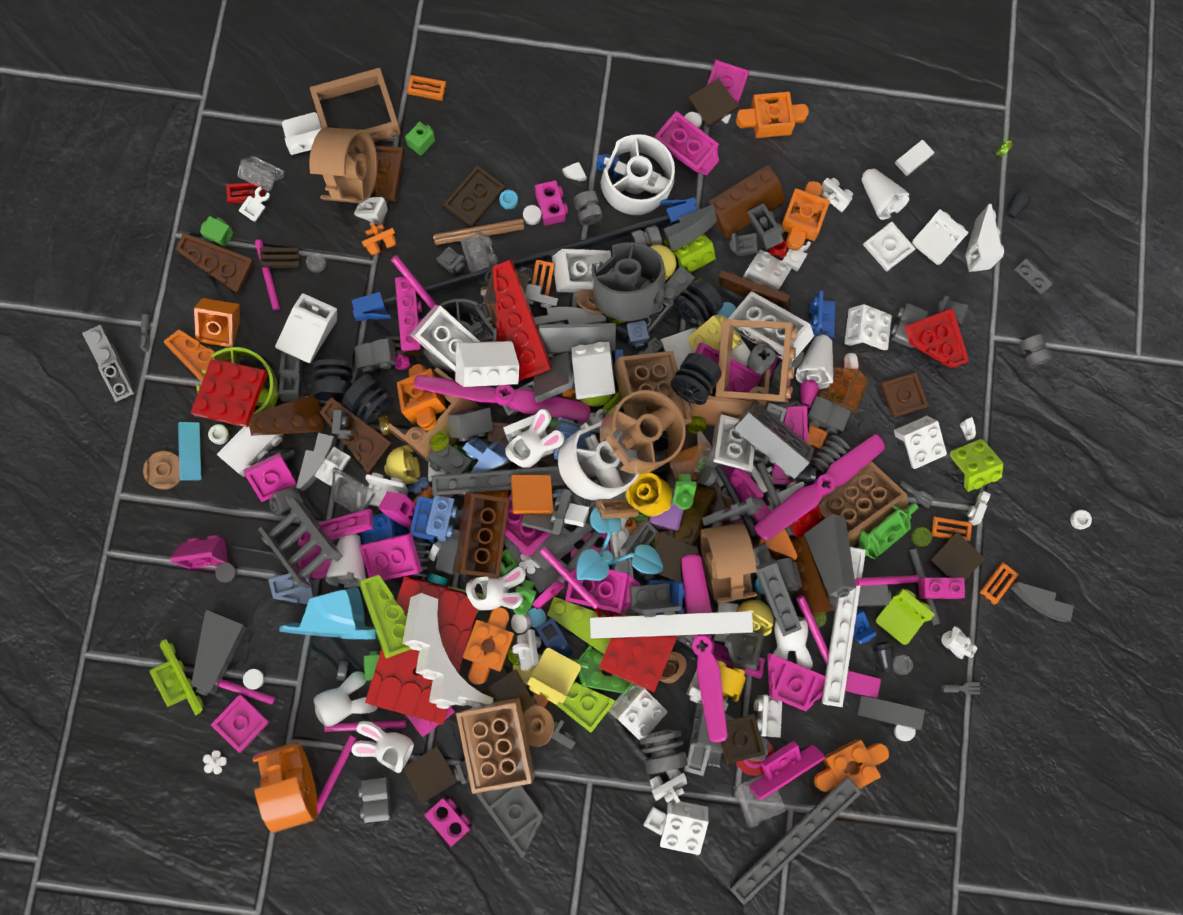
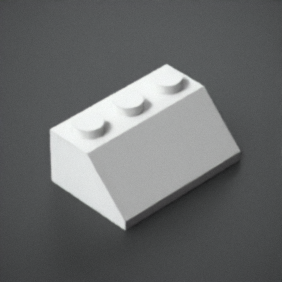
[455,341,519,387]
[217,426,284,477]

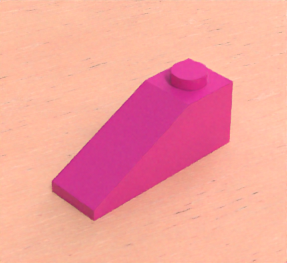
[378,491,428,540]

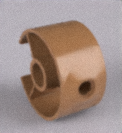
[309,127,377,203]
[600,390,686,474]
[700,522,757,604]

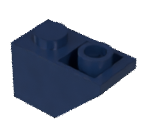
[536,618,573,657]

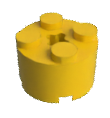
[626,472,672,517]
[716,660,746,702]

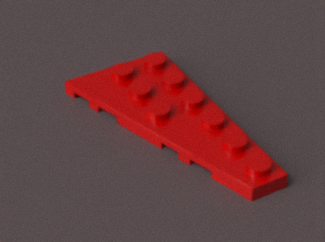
[493,260,553,385]

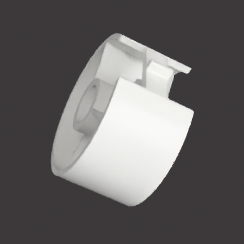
[600,134,675,215]
[558,420,639,500]

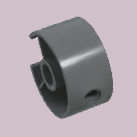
[591,242,665,321]
[424,299,497,378]

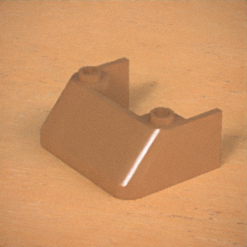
[387,368,479,462]
[688,369,770,427]

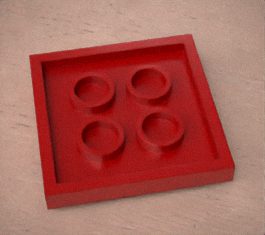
[191,359,268,427]
[599,613,678,692]

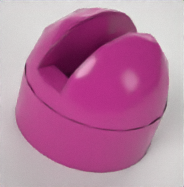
[395,354,411,370]

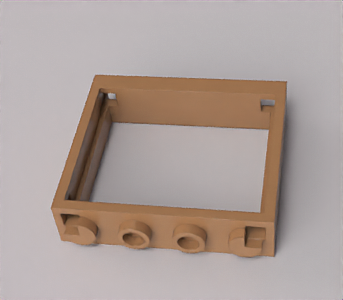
[309,68,401,143]
[716,319,798,403]

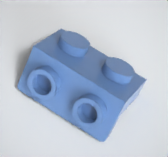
[426,495,457,542]

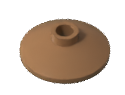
[576,289,603,314]
[523,706,554,747]

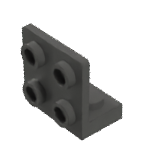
[521,489,571,535]
[629,583,682,617]

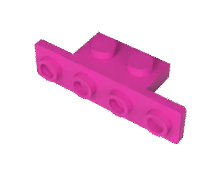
[395,277,423,351]
[718,464,771,523]
[749,741,825,800]

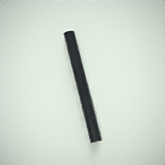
[715,465,757,537]

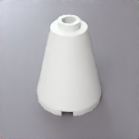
[861,169,909,220]
[795,335,834,389]
[326,533,366,588]

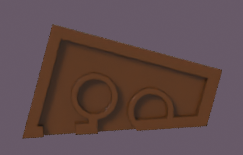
[375,146,405,201]

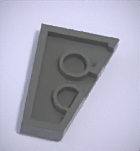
[702,497,764,527]

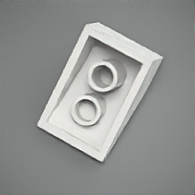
[552,249,613,292]
[410,305,480,372]
[572,342,615,399]
[712,414,755,472]

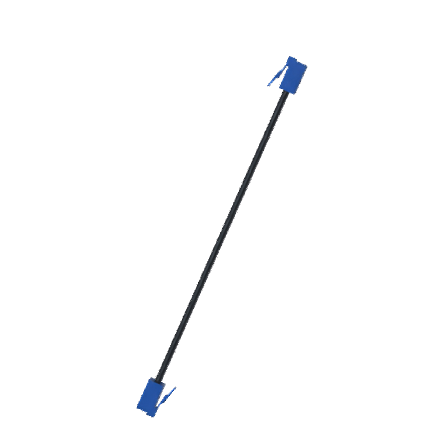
[351,197,697,322]

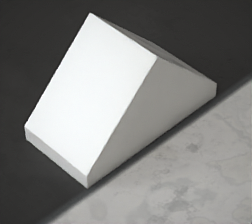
[354,197,388,225]

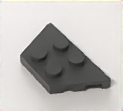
[475,785,543,858]

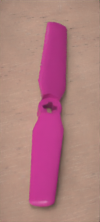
[414,375,590,422]
[754,434,885,540]
[681,554,727,742]

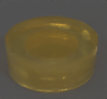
[379,416,391,436]

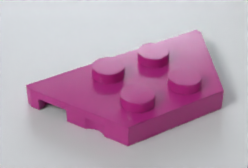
[767,653,825,711]

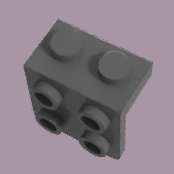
[725,632,764,670]

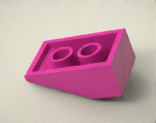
[170,535,228,569]

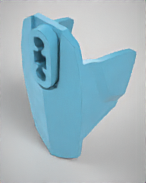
[279,587,377,639]

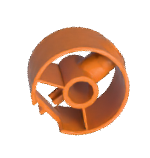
[252,742,318,833]

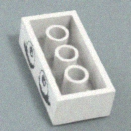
[728,291,814,362]

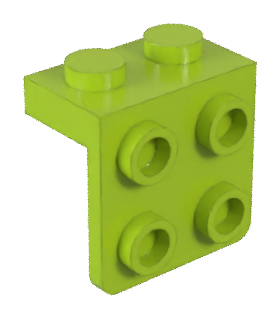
[664,234,716,273]
[950,439,1003,492]
[875,589,935,645]

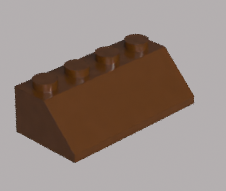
[707,165,786,239]
[454,493,510,578]

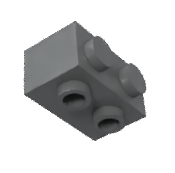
[747,203,784,250]
[447,407,493,441]

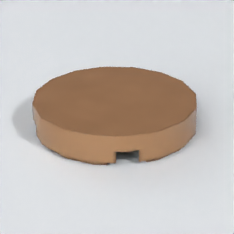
[143,451,180,490]

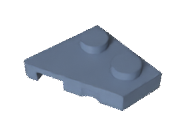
[268,569,315,604]

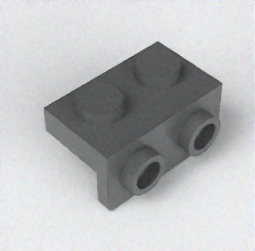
[427,440,473,475]

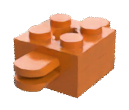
[736,92,809,138]
[781,181,830,250]
[397,364,446,431]
[462,607,515,685]
[814,739,889,792]

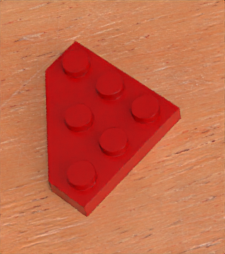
[904,308,969,368]

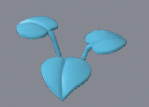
[576,507,663,581]

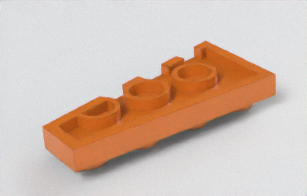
[164,330,231,382]

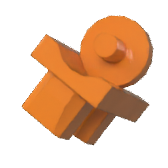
[362,222,396,255]

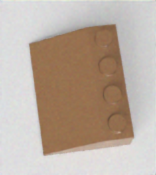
[613,351,692,436]
[817,461,908,547]
[456,698,535,794]

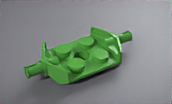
[858,502,919,559]
[571,646,634,694]

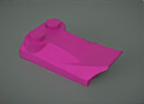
[654,111,719,175]
[505,494,551,556]
[565,566,640,613]

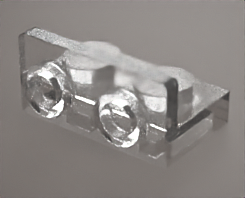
[237,156,285,192]
[461,232,497,273]

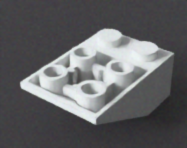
[965,204,1004,272]
[275,293,337,363]

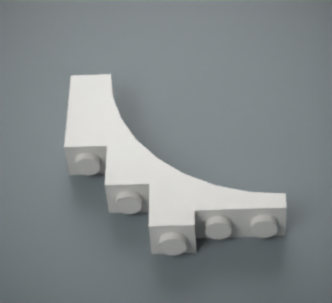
[402,593,493,709]

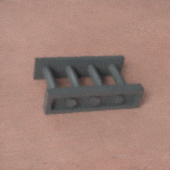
[258,497,343,589]
[753,542,802,637]

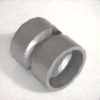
[573,191,603,225]
[630,225,662,247]
[1019,334,1053,368]

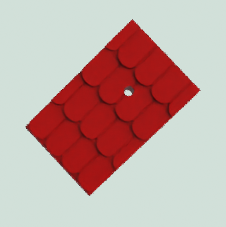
[365,575,481,725]

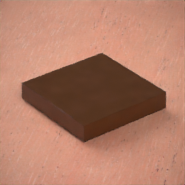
[880,372,929,419]

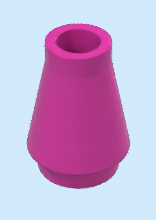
[800,379,819,409]

